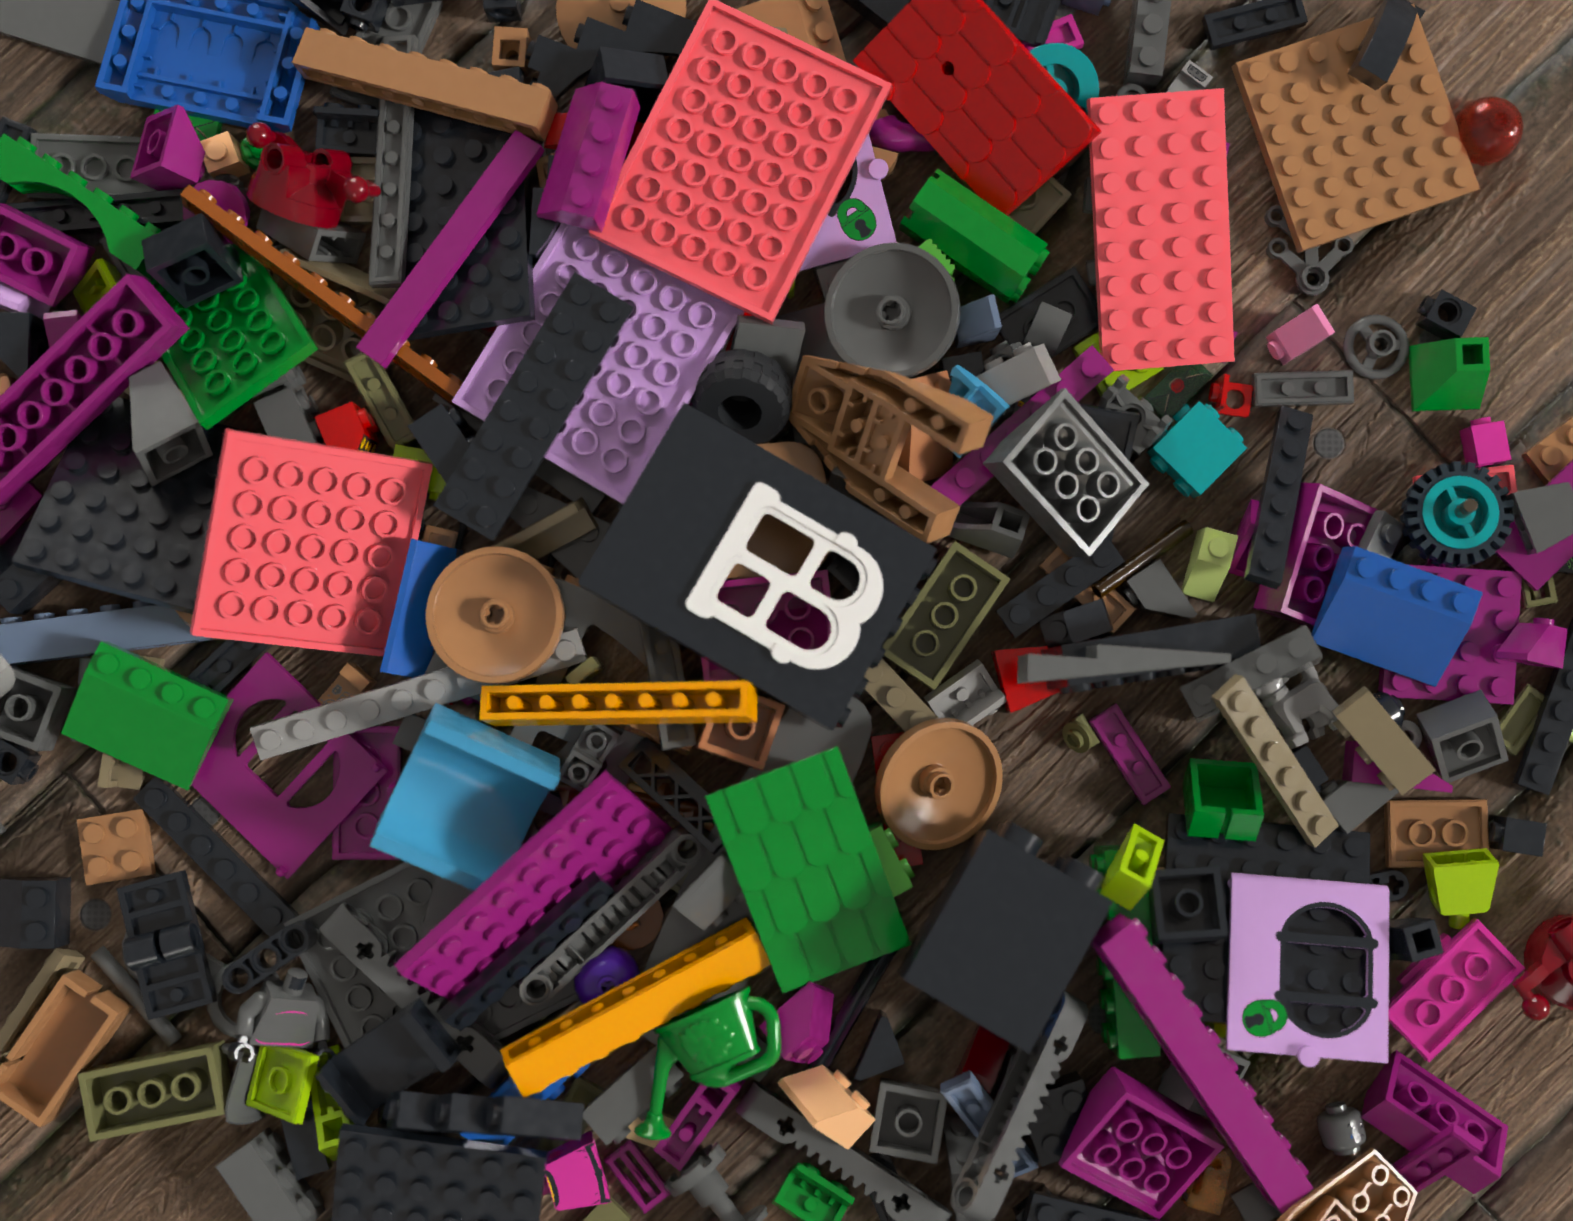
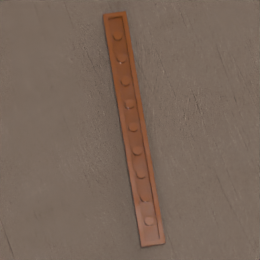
[180,185,463,409]

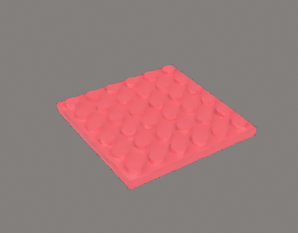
[190,429,433,657]

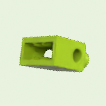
[1423,848,1499,929]

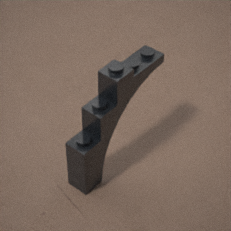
[525,0,697,141]
[377,1091,584,1141]

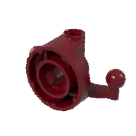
[246,122,381,229]
[1512,914,1573,1021]

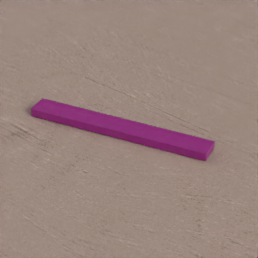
[356,130,545,369]

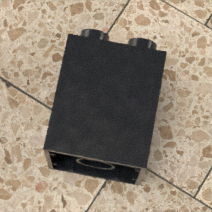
[897,821,1113,1053]

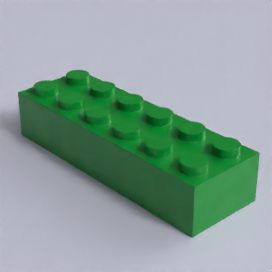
[1089,844,1161,1059]

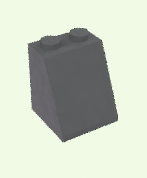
[129,361,213,486]

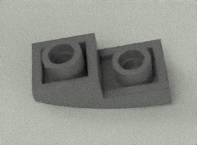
[559,725,620,793]

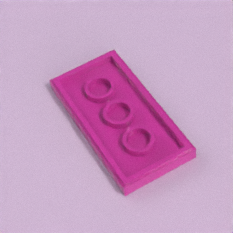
[1388,918,1525,1062]

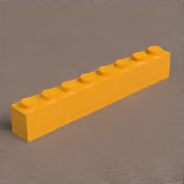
[479,681,758,726]
[500,917,771,1098]

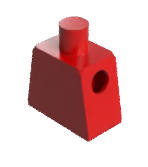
[991,646,1059,713]

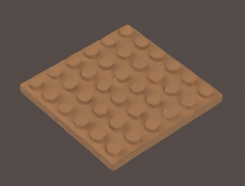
[1232,4,1480,253]

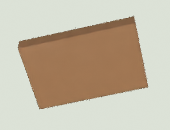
[1384,799,1489,868]

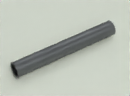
[90,946,182,1048]

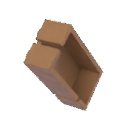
[0,969,133,1128]

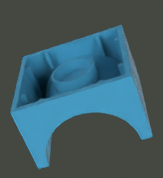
[370,702,560,891]

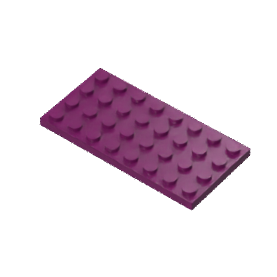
[395,771,672,1000]

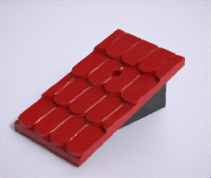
[853,0,1102,216]

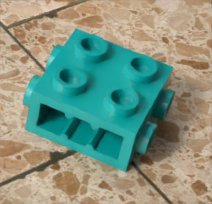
[1146,401,1247,499]

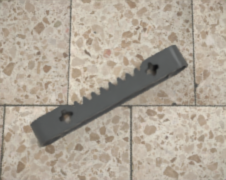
[518,825,705,1007]
[320,902,508,1089]
[951,990,1088,1221]
[735,1081,953,1221]

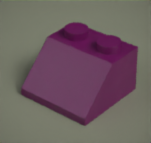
[130,104,206,191]
[759,981,834,1064]

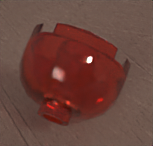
[1455,96,1524,166]

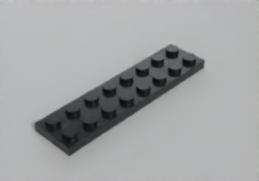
[433,272,634,541]

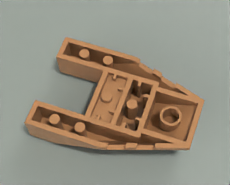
[789,355,994,543]

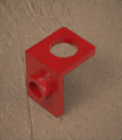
[1208,373,1253,418]

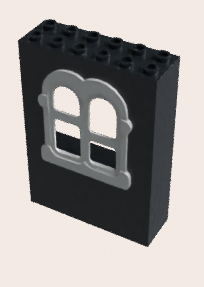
[578,402,938,731]

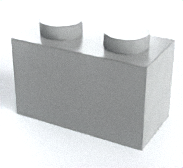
[976,342,1061,405]

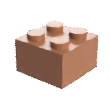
[694,695,786,770]

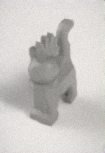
[1253,666,1339,750]

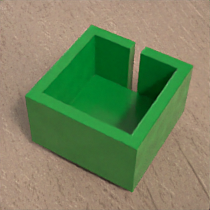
[1182,758,1264,841]

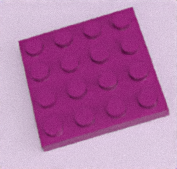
[1378,565,1522,705]

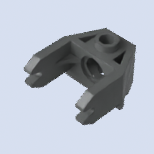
[1099,374,1173,455]

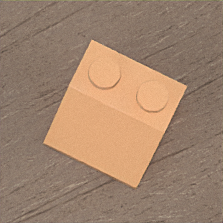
[778,1065,876,1150]

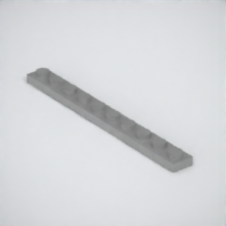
[250,627,587,761]

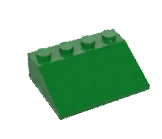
[61,641,234,791]

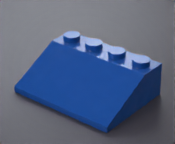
[1311,546,1483,687]

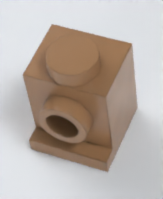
[492,26,532,76]

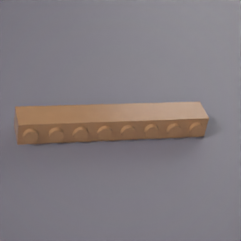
[292,27,558,142]

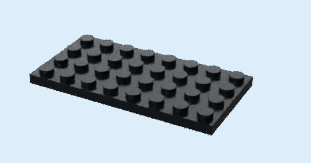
[405,66,535,341]

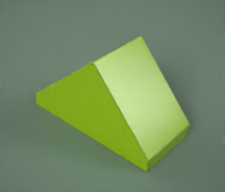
[73,258,123,314]

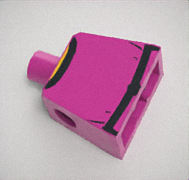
[543,1130,611,1211]

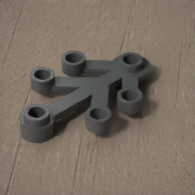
[1264,205,1354,296]

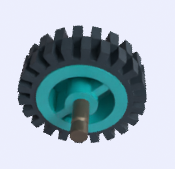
[1400,461,1515,568]

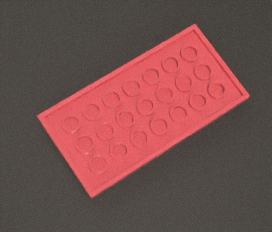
[1087,88,1235,371]

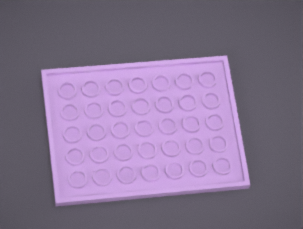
[451,223,745,505]

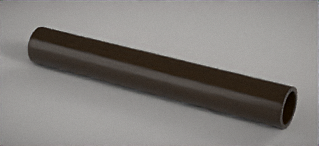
[1091,520,1194,599]

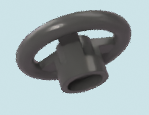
[1343,314,1409,379]

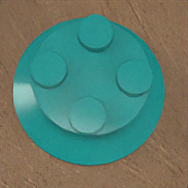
[1029,43,1099,112]

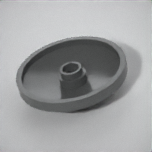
[824,243,960,378]

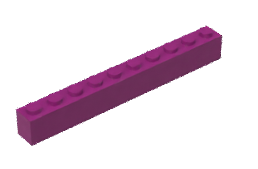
[1090,913,1313,1214]

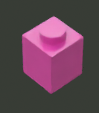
[1459,417,1511,468]

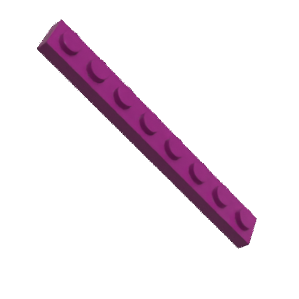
[891,345,1114,531]

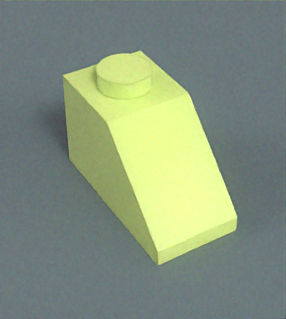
[1181,527,1238,603]

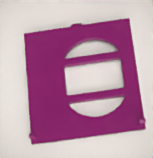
[192,652,388,880]

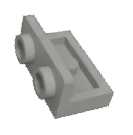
[924,659,1007,725]

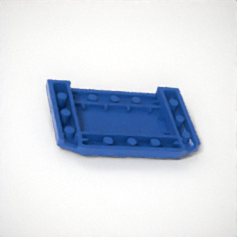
[95,0,320,133]

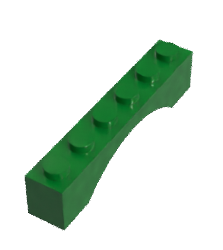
[0,134,161,280]

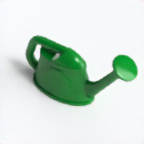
[634,986,781,1140]

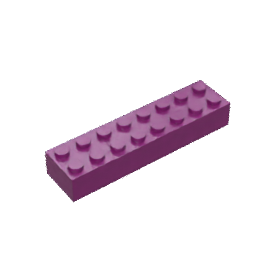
[0,274,190,506]

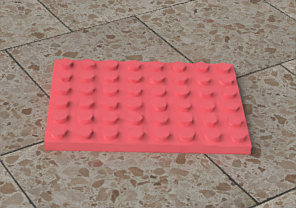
[589,0,892,324]

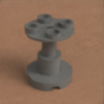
[664,1142,768,1221]

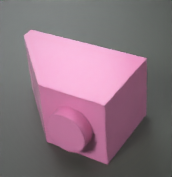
[1266,304,1335,365]

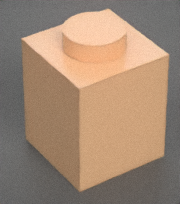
[200,131,251,178]

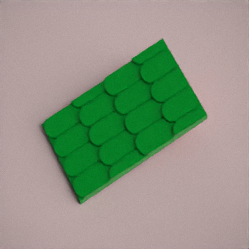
[705,746,911,993]

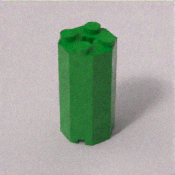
[899,169,1050,304]

